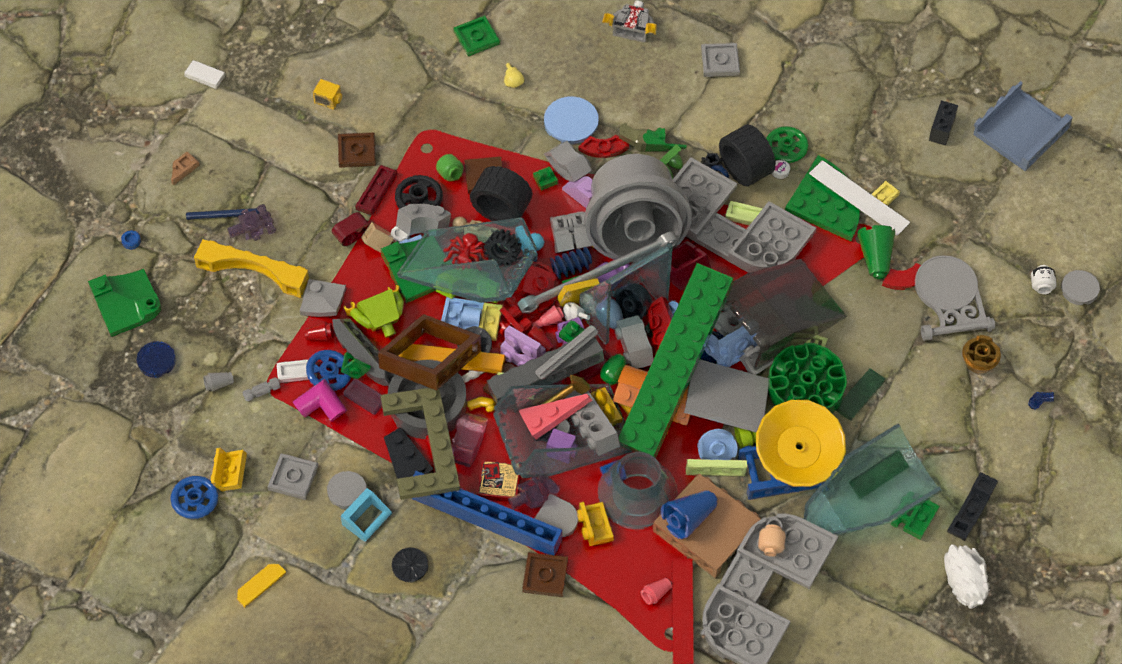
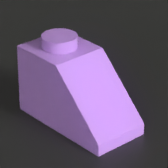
[562,177,592,208]

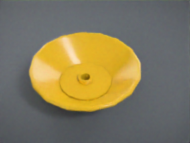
[756,400,846,487]

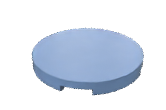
[544,97,598,145]

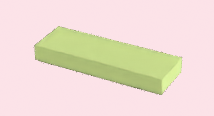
[686,459,747,476]

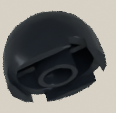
[614,283,652,320]

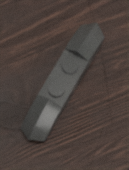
[332,319,395,386]

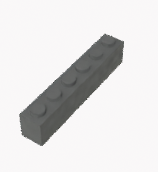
[487,337,604,408]

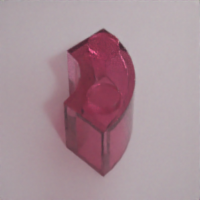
[451,413,488,467]

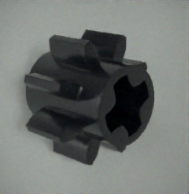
[701,153,723,172]

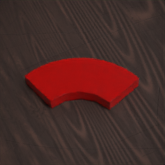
[578,135,630,158]
[882,263,921,290]

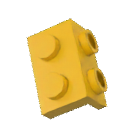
[211,448,247,492]
[577,502,613,546]

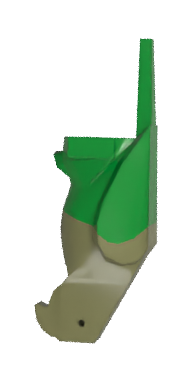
[619,123,687,152]

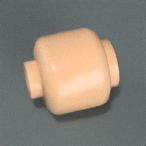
[758,525,786,557]

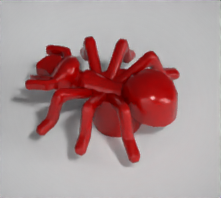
[443,233,489,270]

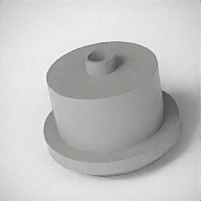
[584,154,692,262]

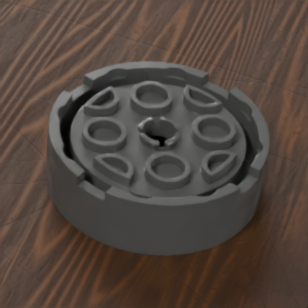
[388,360,467,439]

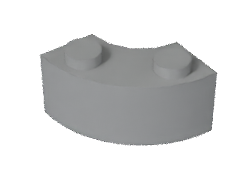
[544,141,592,182]
[396,204,451,238]
[615,316,654,368]

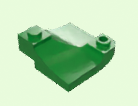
[381,235,454,303]
[88,269,161,337]

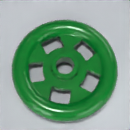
[766,126,809,163]

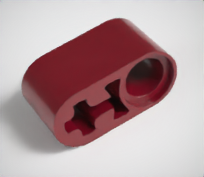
[331,212,370,247]

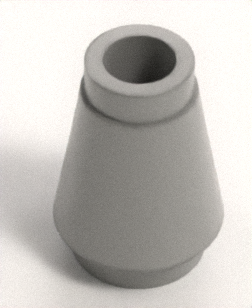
[203,372,233,392]

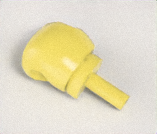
[504,63,524,88]

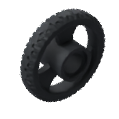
[395,175,443,209]

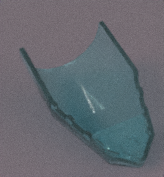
[803,423,942,536]

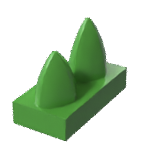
[660,144,683,180]

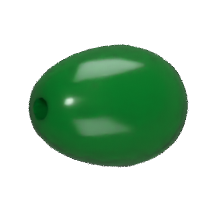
[600,354,627,385]

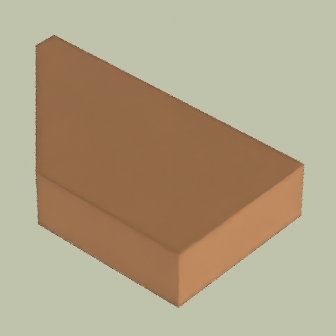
[171,152,200,185]

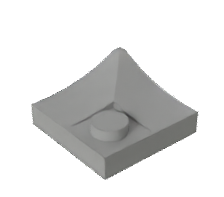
[300,279,346,317]

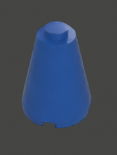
[661,490,717,539]

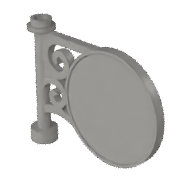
[915,255,995,341]

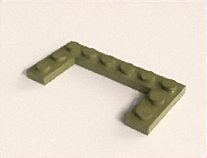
[380,388,460,500]

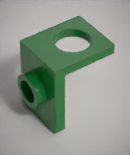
[341,352,371,380]

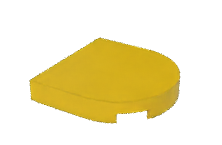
[557,278,600,307]

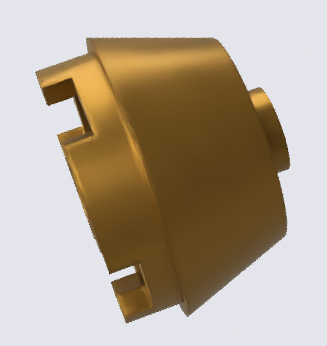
[962,335,1001,374]

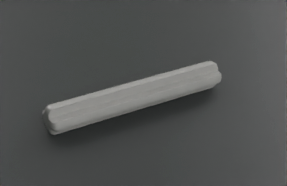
[535,325,598,380]

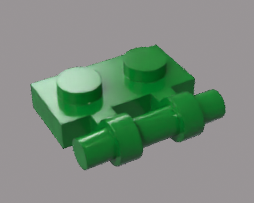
[890,492,940,540]

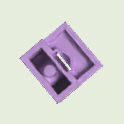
[500,326,545,367]

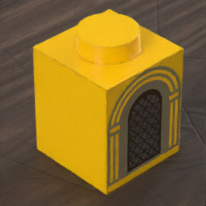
[313,79,343,110]

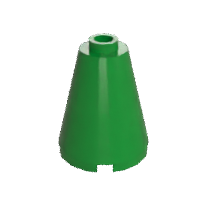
[858,225,896,279]

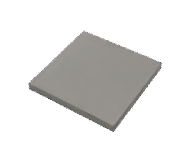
[684,360,769,432]

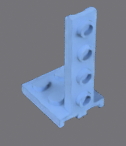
[668,301,759,367]

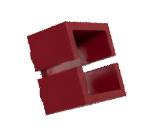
[656,241,711,291]

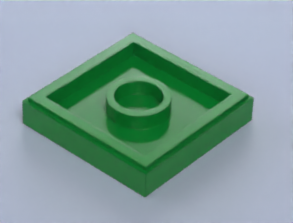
[453,16,500,57]

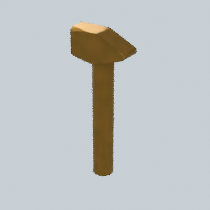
[540,375,590,405]

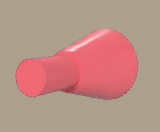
[531,305,564,330]

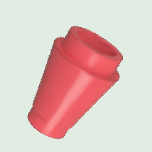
[641,578,672,604]

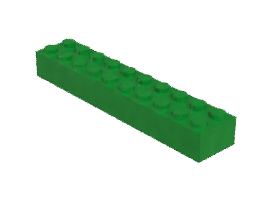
[618,263,734,460]

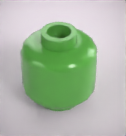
[436,154,463,181]

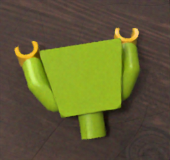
[344,285,404,338]

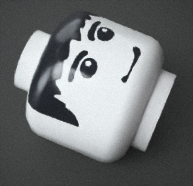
[1031,265,1056,294]

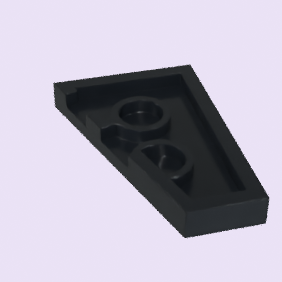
[384,427,434,479]

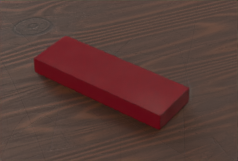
[355,165,397,215]

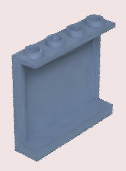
[973,81,1073,171]

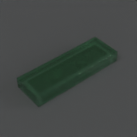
[836,368,886,421]
[848,450,909,500]

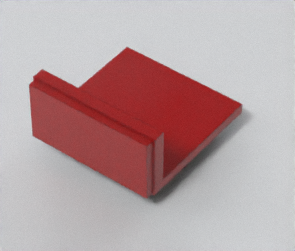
[516,264,556,302]

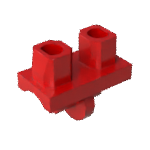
[499,305,533,337]

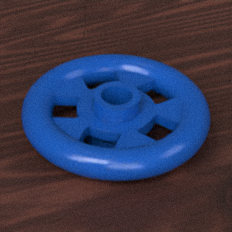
[306,350,351,391]
[171,476,219,519]

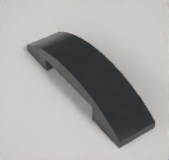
[947,472,998,541]

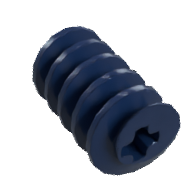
[550,247,592,279]

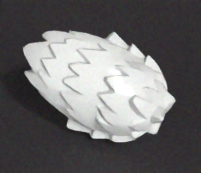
[944,544,990,609]

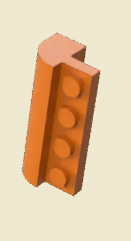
[613,365,691,426]

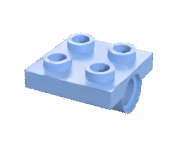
[441,297,484,329]

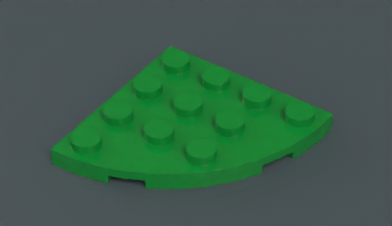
[785,155,860,242]

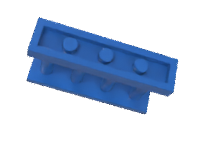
[738,444,827,500]

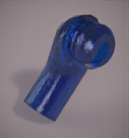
[1028,392,1054,410]

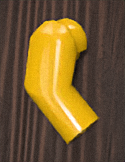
[467,397,496,412]

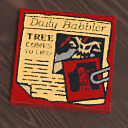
[477,460,521,502]

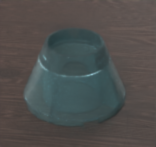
[598,452,677,529]

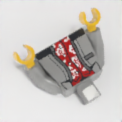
[602,0,657,43]

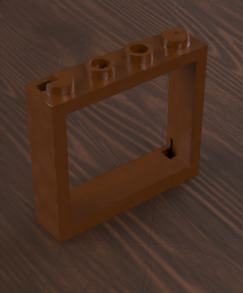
[378,314,481,391]

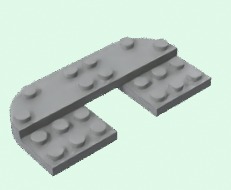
[673,158,816,276]
[703,514,838,664]

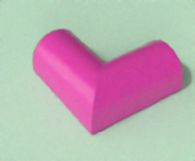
[293,379,348,422]

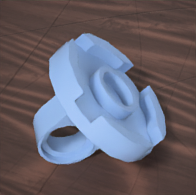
[697,429,738,460]

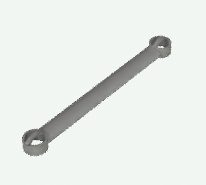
[518,231,678,313]

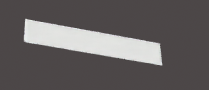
[809,160,910,236]

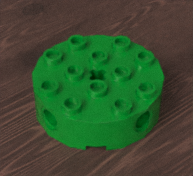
[768,343,847,413]

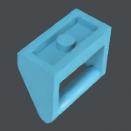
[341,488,392,542]

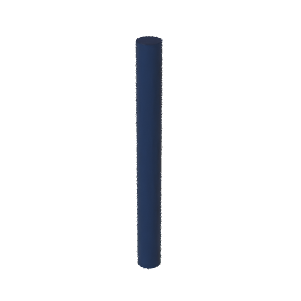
[186,208,261,220]

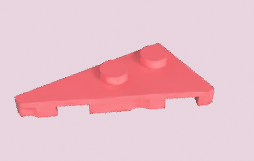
[519,394,592,440]

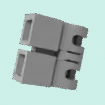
[550,212,592,253]

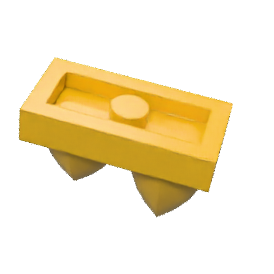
[590,387,622,426]

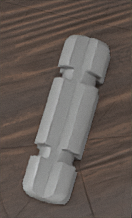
[242,378,280,401]

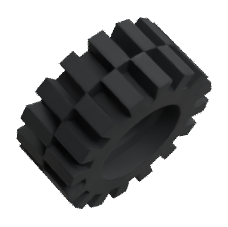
[484,229,521,266]

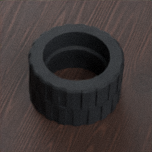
[719,124,776,187]
[470,166,533,225]

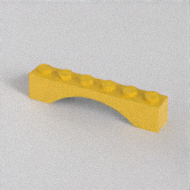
[194,239,309,298]

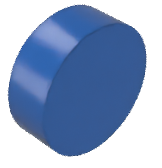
[121,230,141,250]

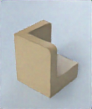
[362,222,394,253]

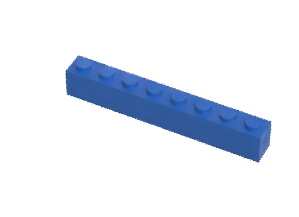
[410,471,562,555]

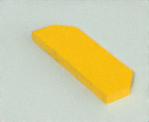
[237,564,286,608]

